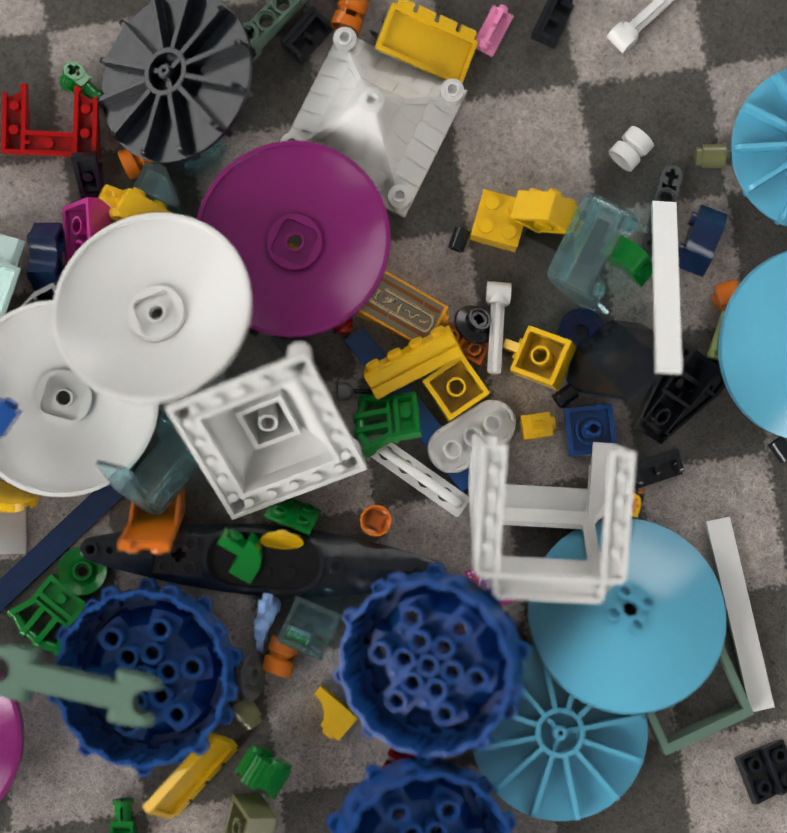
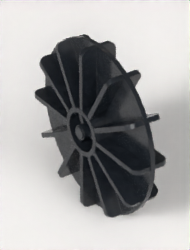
[97,0,256,164]

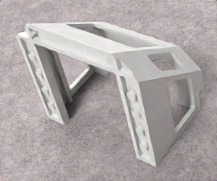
[468,435,636,604]

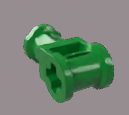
[59,61,104,100]
[109,798,138,833]

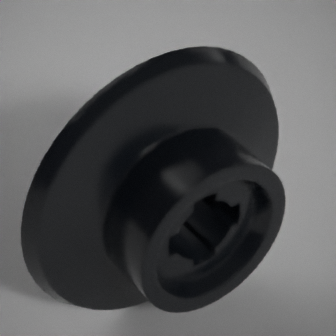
[455,305,491,344]

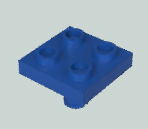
[563,403,616,457]

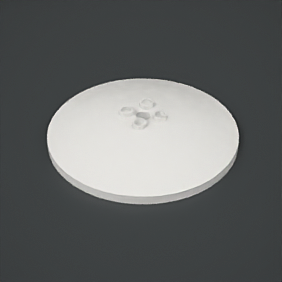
[52,213,252,405]
[0,300,160,497]

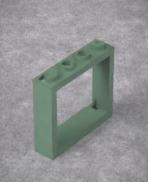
[646,644,754,756]

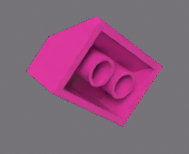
[62,197,114,265]

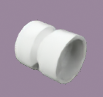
[609,126,654,172]

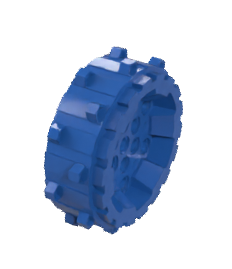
[333,562,531,765]
[48,578,244,776]
[326,756,517,833]

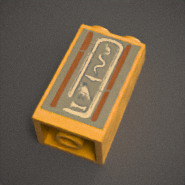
[355,271,450,343]

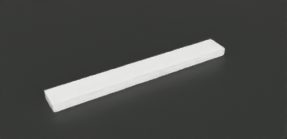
[651,201,682,374]
[705,516,775,712]

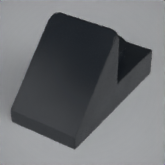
[71,151,104,199]

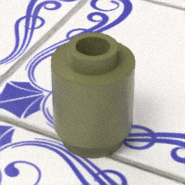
[694,144,730,168]
[230,693,263,731]

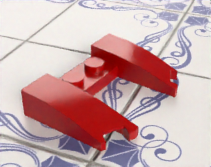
[1,83,100,159]

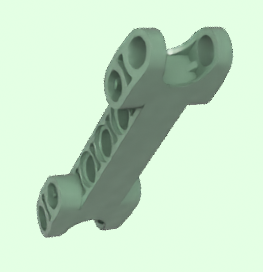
[242,0,310,62]
[0,643,163,727]

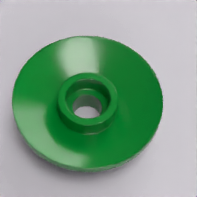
[57,547,107,595]

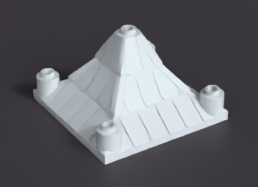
[280,27,467,218]
[165,342,367,520]

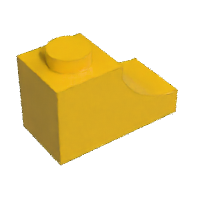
[314,683,358,741]

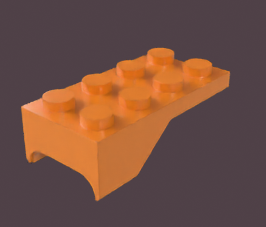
[118,484,185,554]

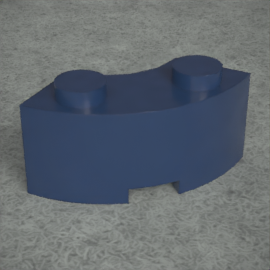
[678,204,728,277]
[26,222,67,290]

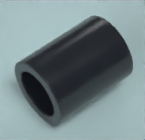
[448,227,471,253]
[552,383,579,409]
[768,437,787,463]

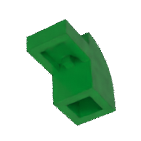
[600,233,653,287]
[217,527,263,584]

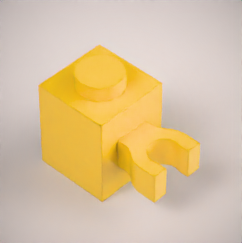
[519,411,556,441]

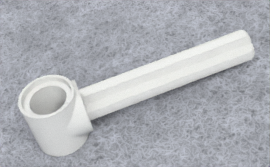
[607,0,675,54]
[486,281,512,375]

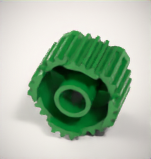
[234,744,292,799]

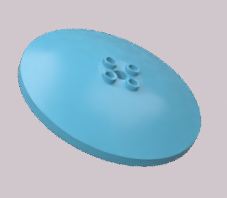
[718,251,787,438]
[528,518,726,714]

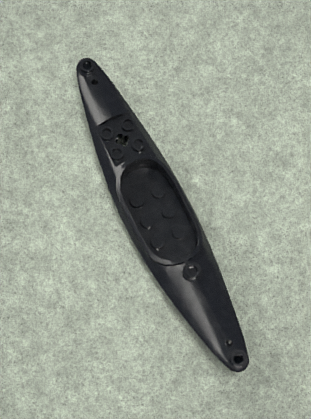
[80,523,446,597]

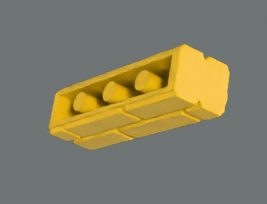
[363,325,464,400]

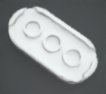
[428,400,516,473]

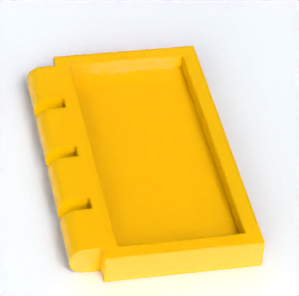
[374,0,478,83]
[143,732,238,819]

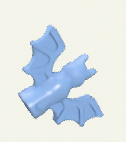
[253,593,281,653]

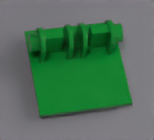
[264,498,321,535]

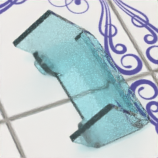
[548,193,650,315]
[95,401,199,515]

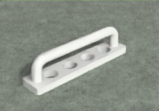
[361,434,469,517]

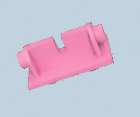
[475,4,514,57]

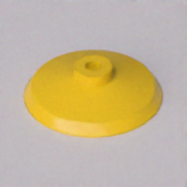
[260,530,304,550]

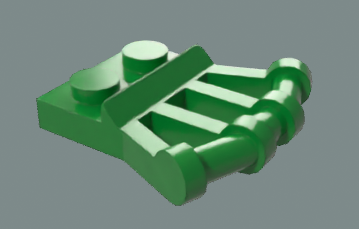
[353,391,422,457]
[6,574,87,656]

